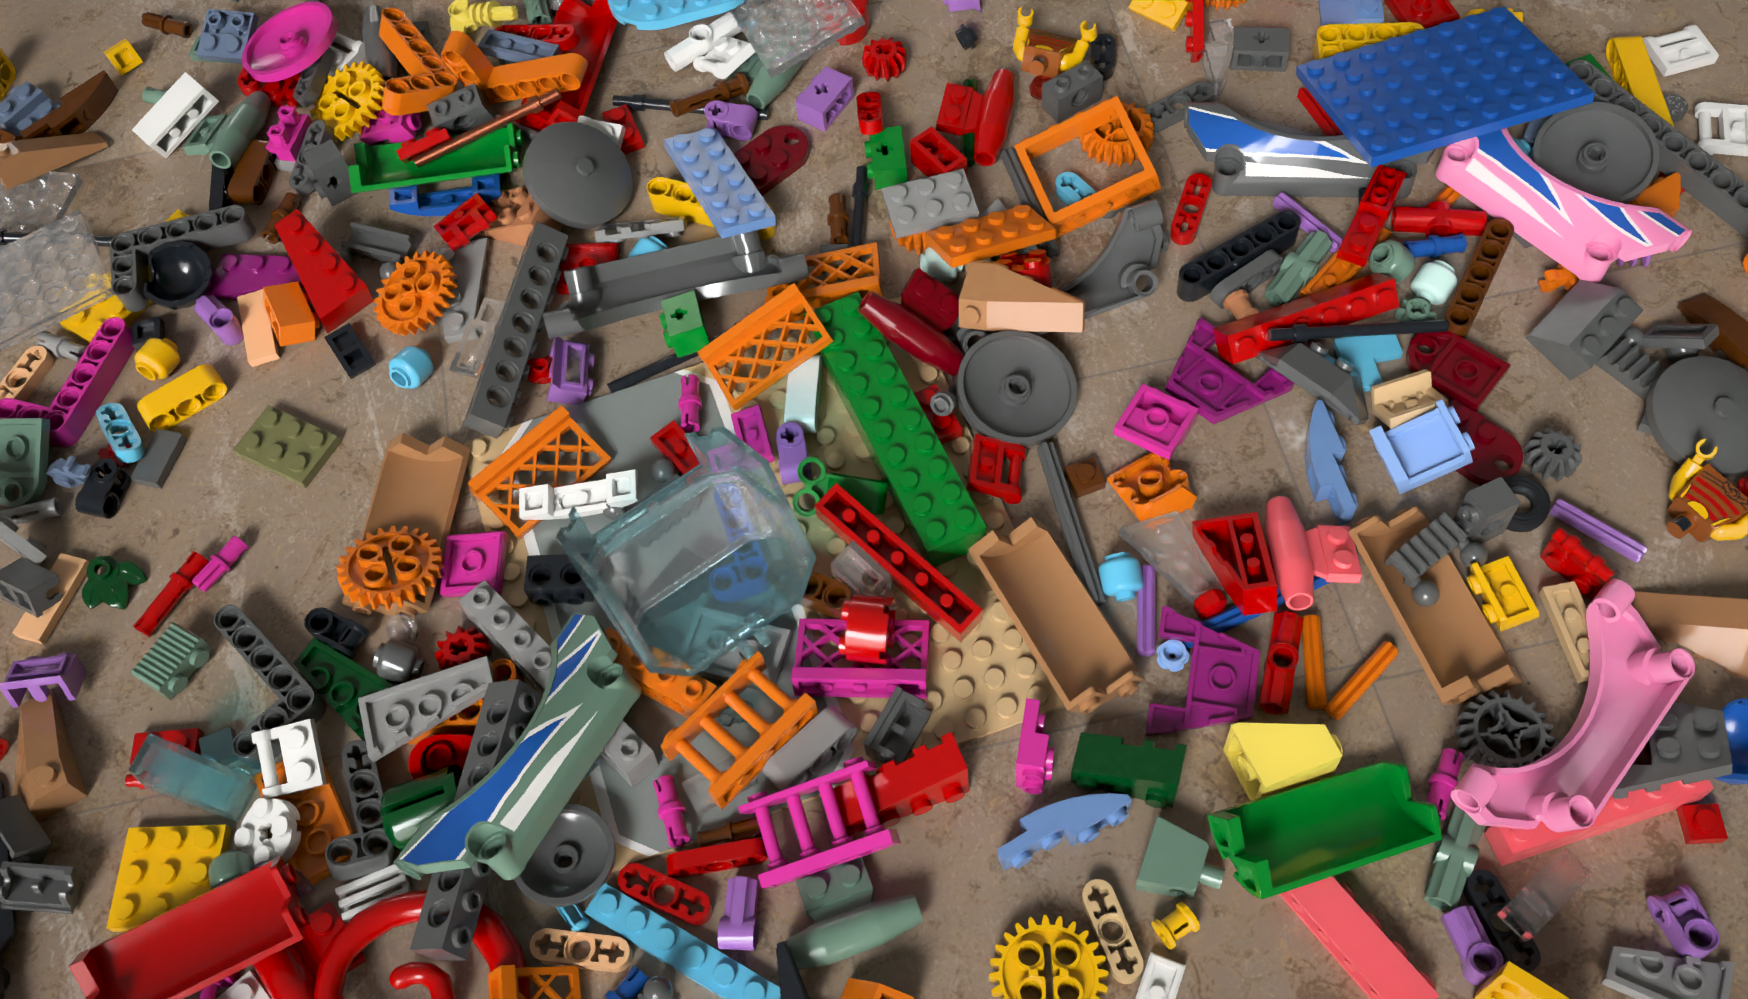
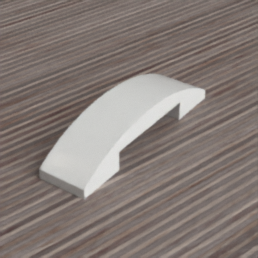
[519,469,638,520]

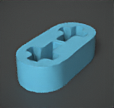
[1055,172,1097,206]

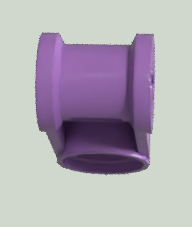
[704,100,758,141]
[776,422,813,485]
[1647,883,1720,960]

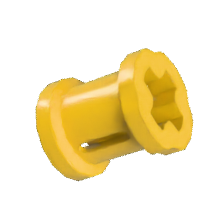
[1151,901,1200,950]

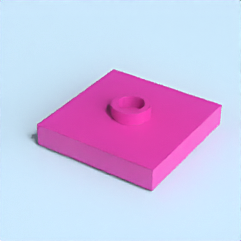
[440,531,508,598]

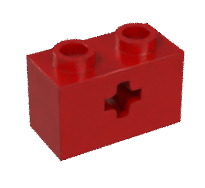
[910,126,968,180]

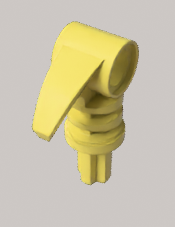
[448,0,519,34]

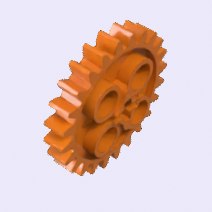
[373,250,458,337]
[336,526,444,610]

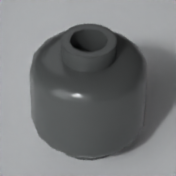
[373,638,425,684]

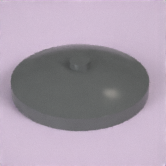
[1531,102,1660,204]
[523,122,633,229]
[955,330,1077,447]
[1646,356,1748,478]

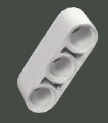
[784,355,822,433]

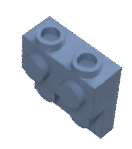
[0,81,60,140]

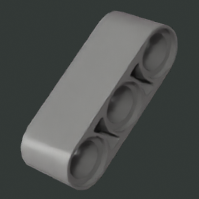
[763,706,858,791]

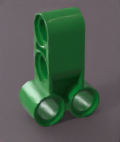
[792,455,889,517]

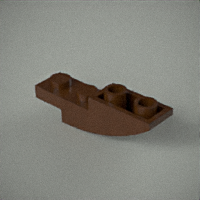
[19,70,119,140]

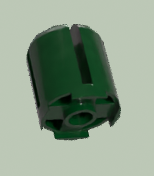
[380,764,463,851]

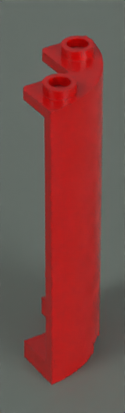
[514,0,617,131]
[69,856,310,999]

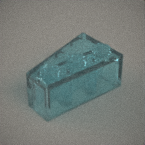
[128,733,257,822]

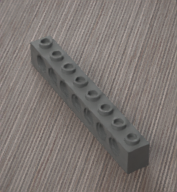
[463,222,569,439]
[410,679,540,960]

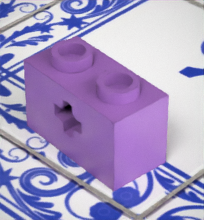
[795,66,854,132]

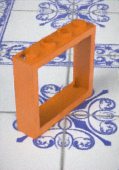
[1014,96,1161,238]

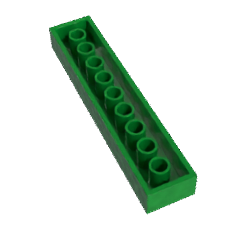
[804,292,987,567]

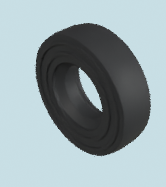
[1503,475,1551,532]

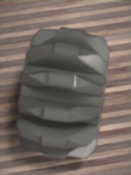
[1523,427,1582,482]

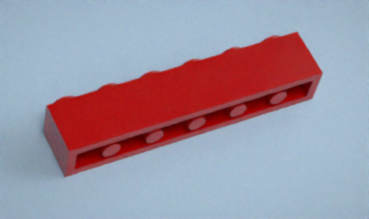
[1213,273,1399,364]
[814,483,983,643]

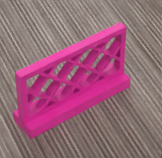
[791,619,930,699]

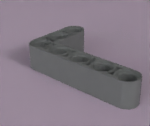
[110,205,256,312]
[214,604,326,769]

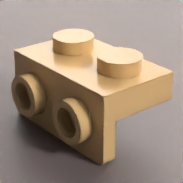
[1371,369,1448,429]

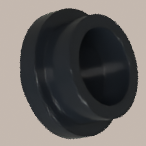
[955,24,978,50]

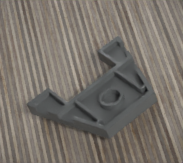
[1613,702,1732,799]

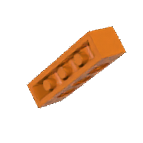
[605,627,718,719]

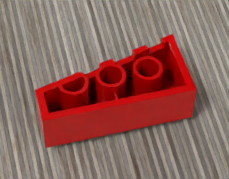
[274,209,374,334]

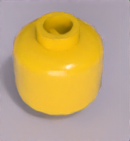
[134,338,181,381]

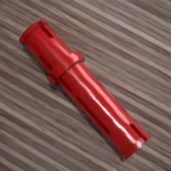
[132,551,210,638]

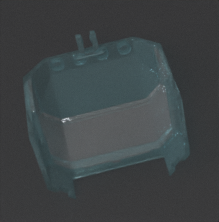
[556,427,817,677]

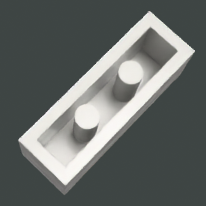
[132,72,219,158]

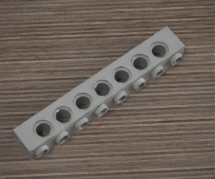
[459,580,659,788]

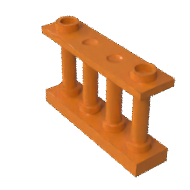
[660,651,818,810]

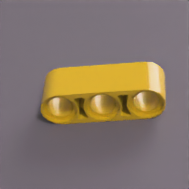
[137,364,227,432]

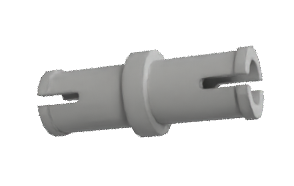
[36,331,87,363]

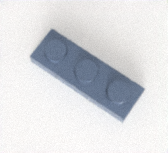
[477,29,561,63]

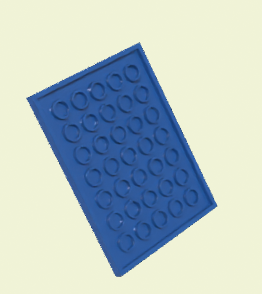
[1296,6,1595,167]

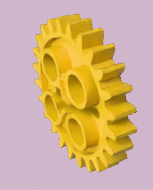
[310,61,386,141]
[989,915,1109,999]

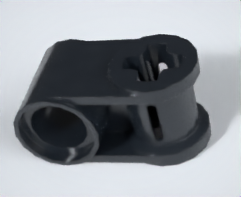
[75,458,131,519]
[304,607,371,660]

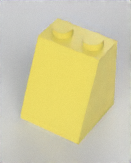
[1223,722,1343,801]

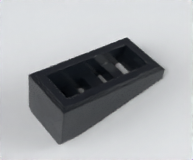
[776,941,809,999]

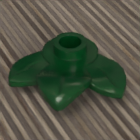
[82,556,147,610]

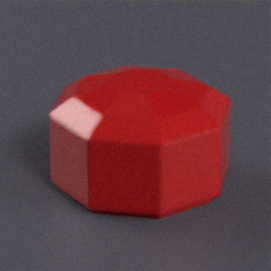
[1193,589,1227,618]

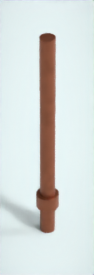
[413,88,562,168]

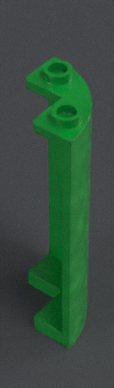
[348,123,525,194]
[1207,760,1442,900]

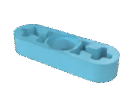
[96,403,145,463]

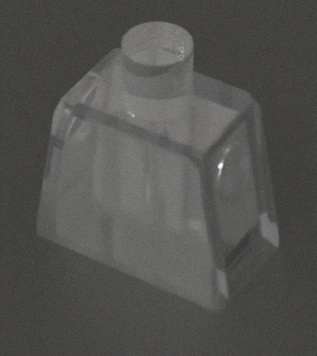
[831,540,902,610]

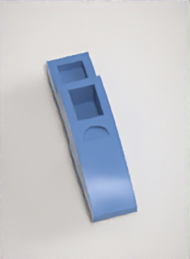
[1304,400,1358,526]
[997,793,1132,871]

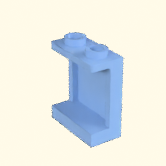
[1369,399,1475,494]

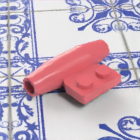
[1265,496,1362,611]

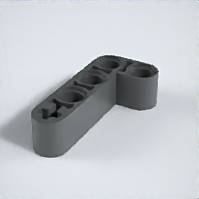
[325,740,395,881]

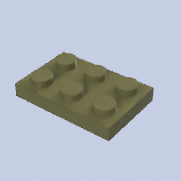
[233,405,341,488]

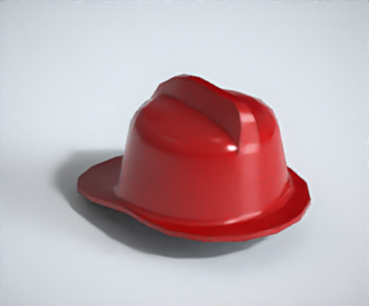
[408,733,473,779]

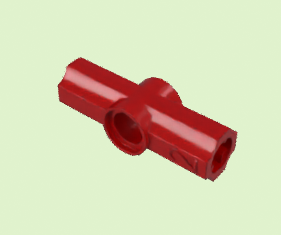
[1391,201,1487,238]
[1258,611,1304,715]

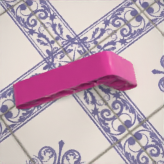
[0,317,135,447]

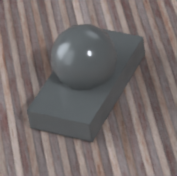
[1642,323,1720,363]

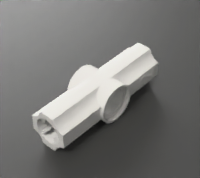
[664,12,741,72]

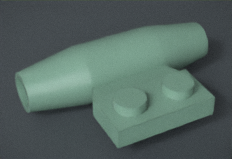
[727,22,817,109]
[183,91,271,169]
[785,857,923,970]

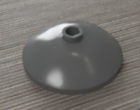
[514,804,616,907]

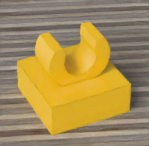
[103,39,143,76]

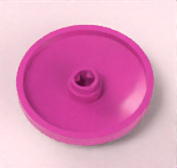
[242,2,338,82]

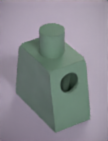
[1135,817,1225,900]

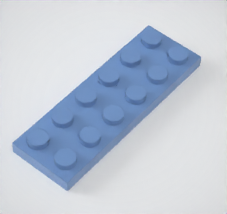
[664,128,776,239]

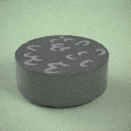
[1664,94,1688,122]

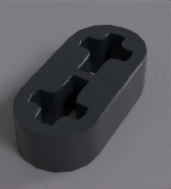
[1090,34,1115,81]

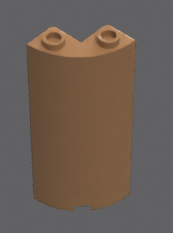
[342,433,471,619]
[1348,507,1523,705]
[968,517,1145,715]

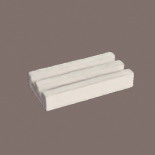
[335,864,411,923]

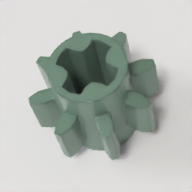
[1394,297,1436,335]

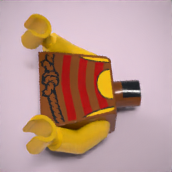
[1013,7,1097,78]
[1667,439,1748,543]

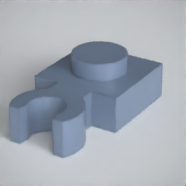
[46,456,91,488]

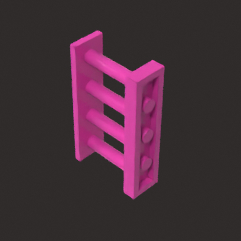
[738,757,901,889]

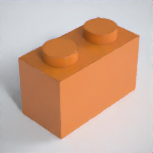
[263,281,319,347]

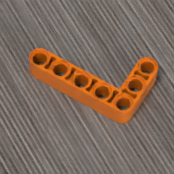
[379,7,458,116]
[441,31,588,104]

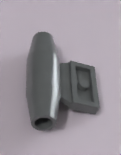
[362,5,434,87]

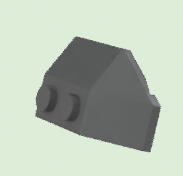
[1256,340,1369,425]

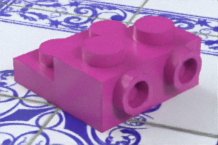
[360,102,422,145]
[1113,383,1199,460]
[1016,698,1055,794]

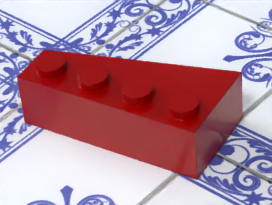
[833,731,969,841]

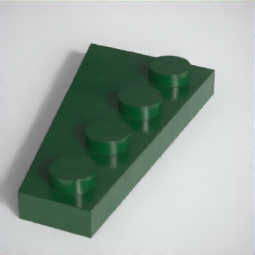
[293,638,395,741]

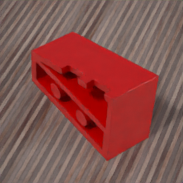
[1192,512,1277,616]

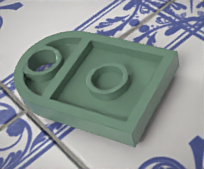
[0,418,50,507]

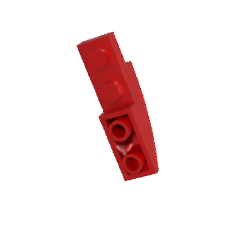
[1336,165,1407,267]

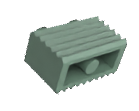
[131,622,213,700]

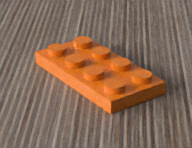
[926,205,1056,268]

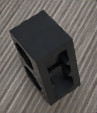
[524,553,597,606]

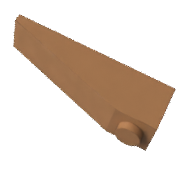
[0,132,108,190]
[959,260,1085,332]
[1632,592,1748,680]
[13,690,88,822]

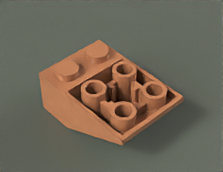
[477,186,563,246]

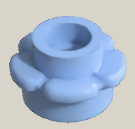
[1156,640,1189,672]

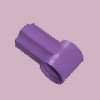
[194,295,244,345]
[718,876,759,951]
[1441,906,1503,987]

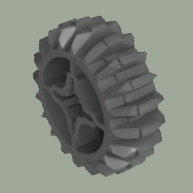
[1455,690,1556,768]

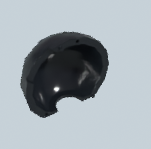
[143,240,214,310]

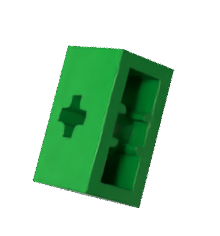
[864,126,908,190]
[659,291,710,358]

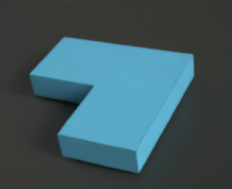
[1332,335,1403,392]

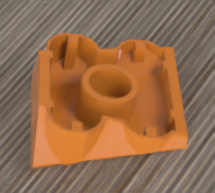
[1107,452,1197,531]

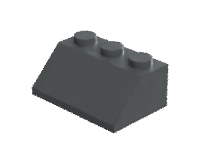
[1525,280,1643,381]

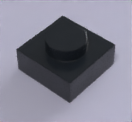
[132,316,165,351]

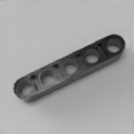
[1176,211,1301,302]

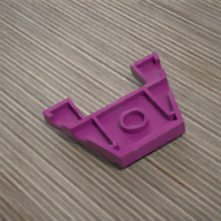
[1165,318,1295,425]
[1145,606,1260,736]

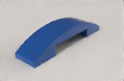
[389,174,501,217]

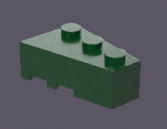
[1070,732,1187,808]

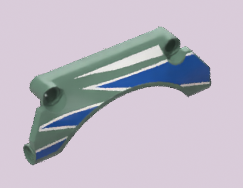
[394,612,642,880]

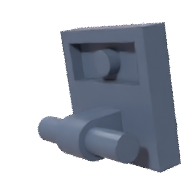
[196,9,259,64]

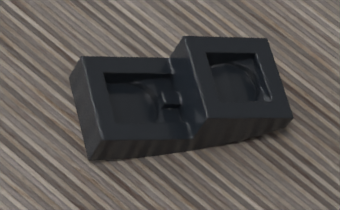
[324,323,376,379]

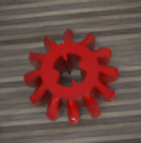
[862,36,907,82]
[434,625,493,671]

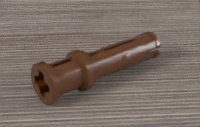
[669,72,749,118]

